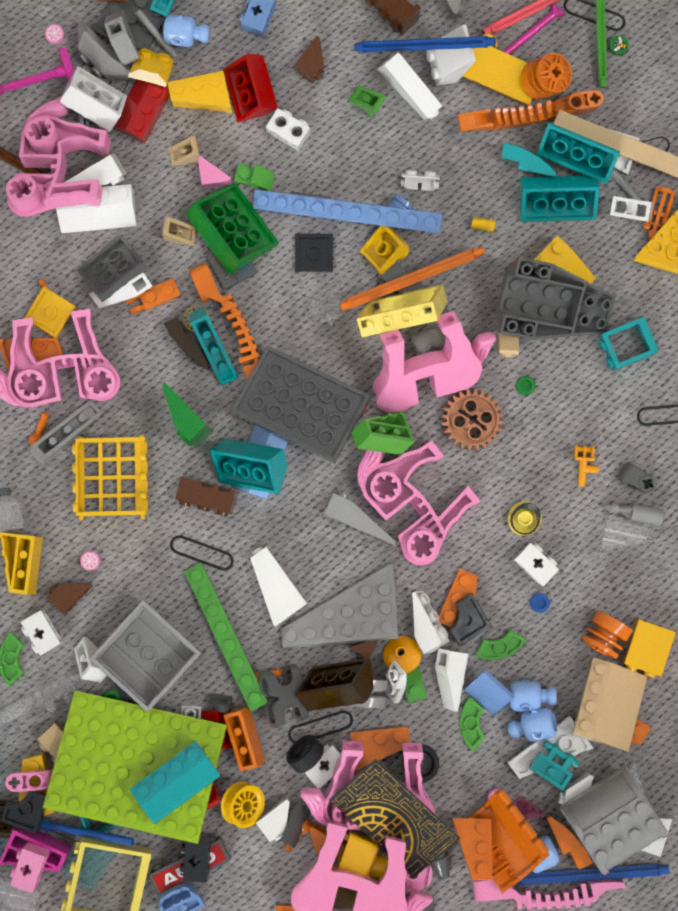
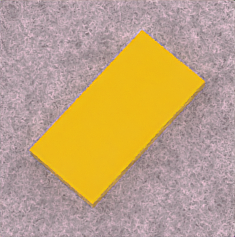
[462,46,532,106]

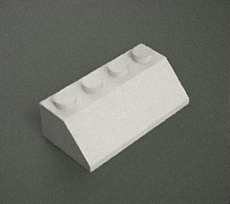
[56,184,137,233]

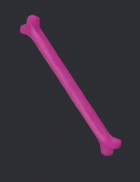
[502,4,564,55]

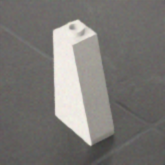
[377,52,442,120]
[250,546,307,626]

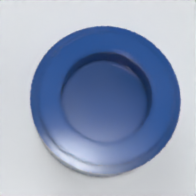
[530,593,550,613]

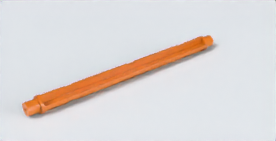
[339,246,485,311]

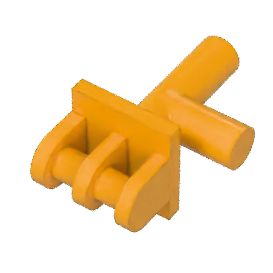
[573,444,599,486]

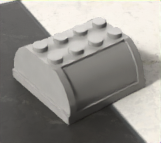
[90,600,202,712]
[559,765,668,875]

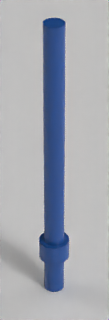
[40,818,134,846]

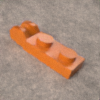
[125,278,181,314]

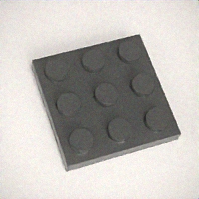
[94,0,166,51]
[77,234,148,303]

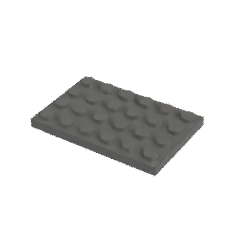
[231,345,370,464]

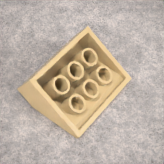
[571,657,647,752]

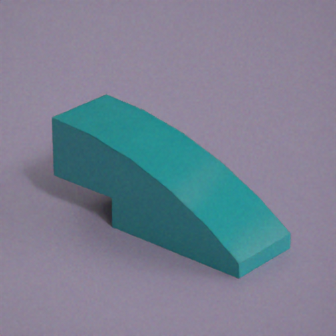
[501,142,558,177]

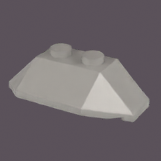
[78,20,135,80]

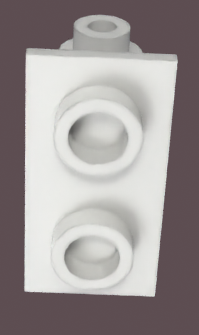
[401,170,440,191]

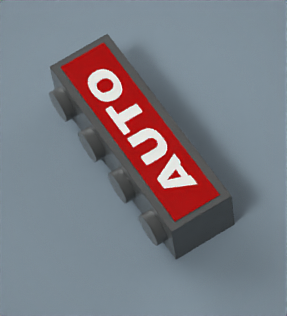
[149,836,231,896]

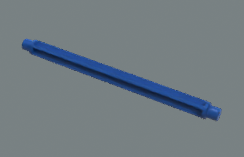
[354,36,496,53]
[517,864,669,886]

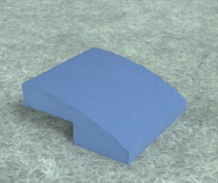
[463,669,515,715]

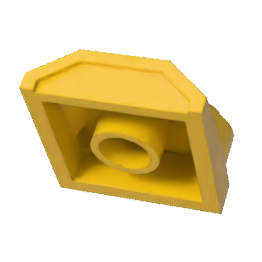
[128,48,174,87]
[360,225,409,275]

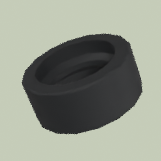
[286,735,324,773]
[402,744,439,782]

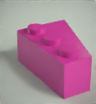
[0,827,73,872]

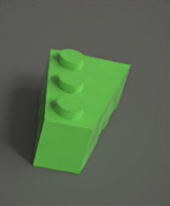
[351,411,415,455]

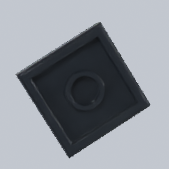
[295,234,333,272]

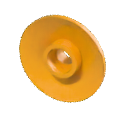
[383,636,422,673]

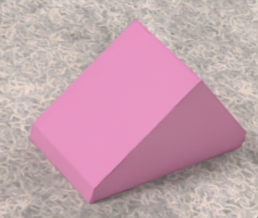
[198,156,232,189]

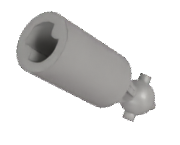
[604,501,664,526]

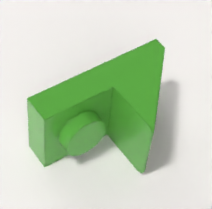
[349,85,386,118]
[234,163,275,191]
[404,667,427,703]

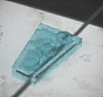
[60,831,116,892]

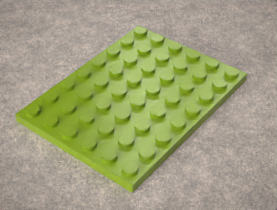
[43,691,227,844]

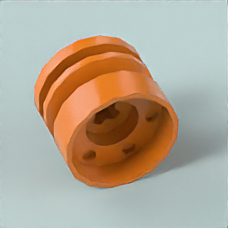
[521,53,572,100]
[581,610,633,659]

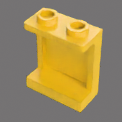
[621,619,676,679]

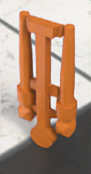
[643,186,675,239]

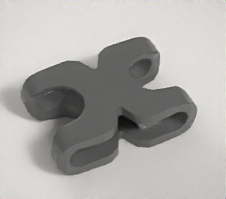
[259,664,309,728]

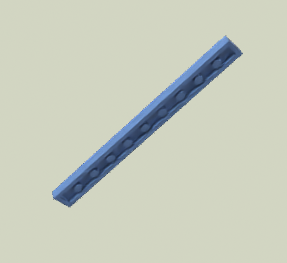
[253,189,443,233]

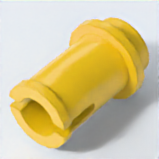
[471,216,496,233]

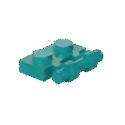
[529,740,580,791]

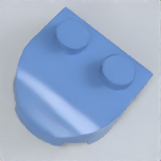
[159,883,205,911]

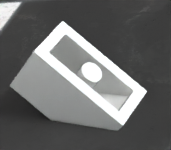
[74,637,107,683]
[558,773,593,806]
[256,797,290,842]

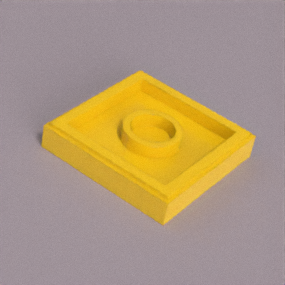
[24,286,77,338]

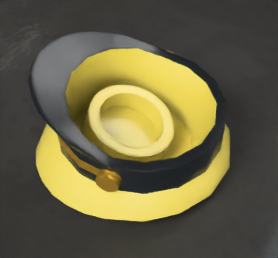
[508,501,542,536]

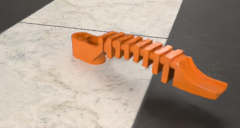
[457,90,604,132]
[189,263,260,379]

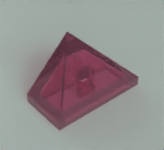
[512,795,545,820]

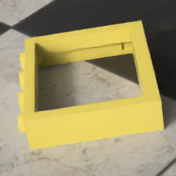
[357,284,448,337]
[61,836,151,911]

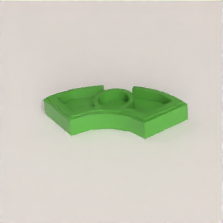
[475,630,526,660]
[0,631,24,686]
[460,696,485,751]

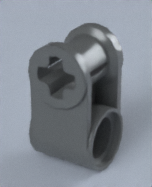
[618,462,657,493]

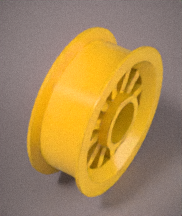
[221,781,265,828]

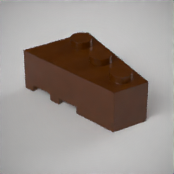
[364,0,421,35]
[175,477,238,517]

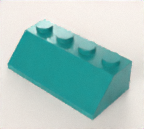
[537,122,620,184]
[520,175,600,222]
[210,439,288,494]
[129,741,221,824]

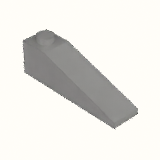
[30,400,103,466]
[324,491,396,546]

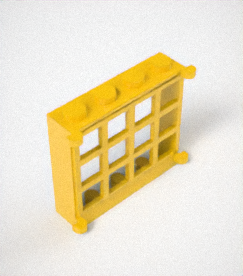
[72,435,148,520]

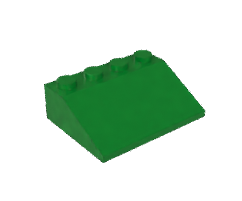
[185,183,279,275]
[162,382,213,448]

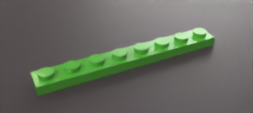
[184,563,268,712]

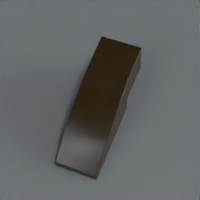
[164,317,210,369]

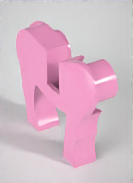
[6,96,111,216]
[0,309,120,407]
[373,311,496,413]
[357,441,480,565]
[300,740,435,830]
[291,820,433,911]

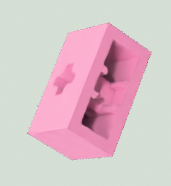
[10,842,50,893]

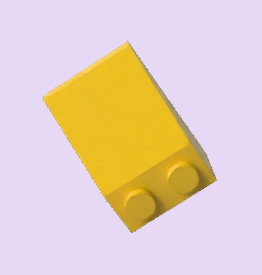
[534,235,596,283]

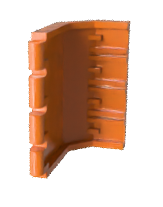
[454,789,550,894]

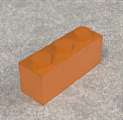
[223,706,266,772]

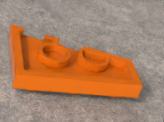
[0,338,64,373]
[439,568,478,627]
[350,727,410,772]
[452,818,492,881]

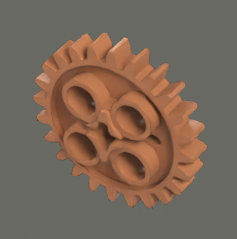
[441,389,504,451]

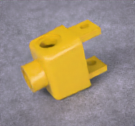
[332,830,388,880]

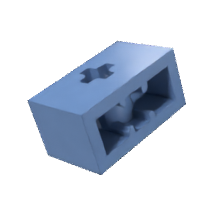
[240,0,277,37]

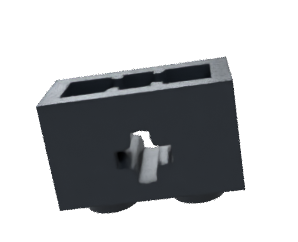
[180,838,211,882]

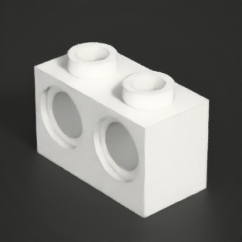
[266,108,310,151]

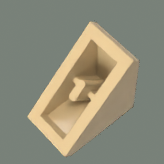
[169,136,200,166]
[162,217,197,246]

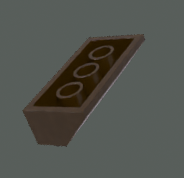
[295,657,374,711]

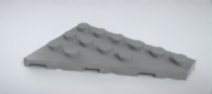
[282,564,399,649]

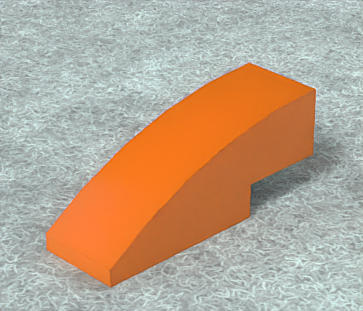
[545,814,593,870]

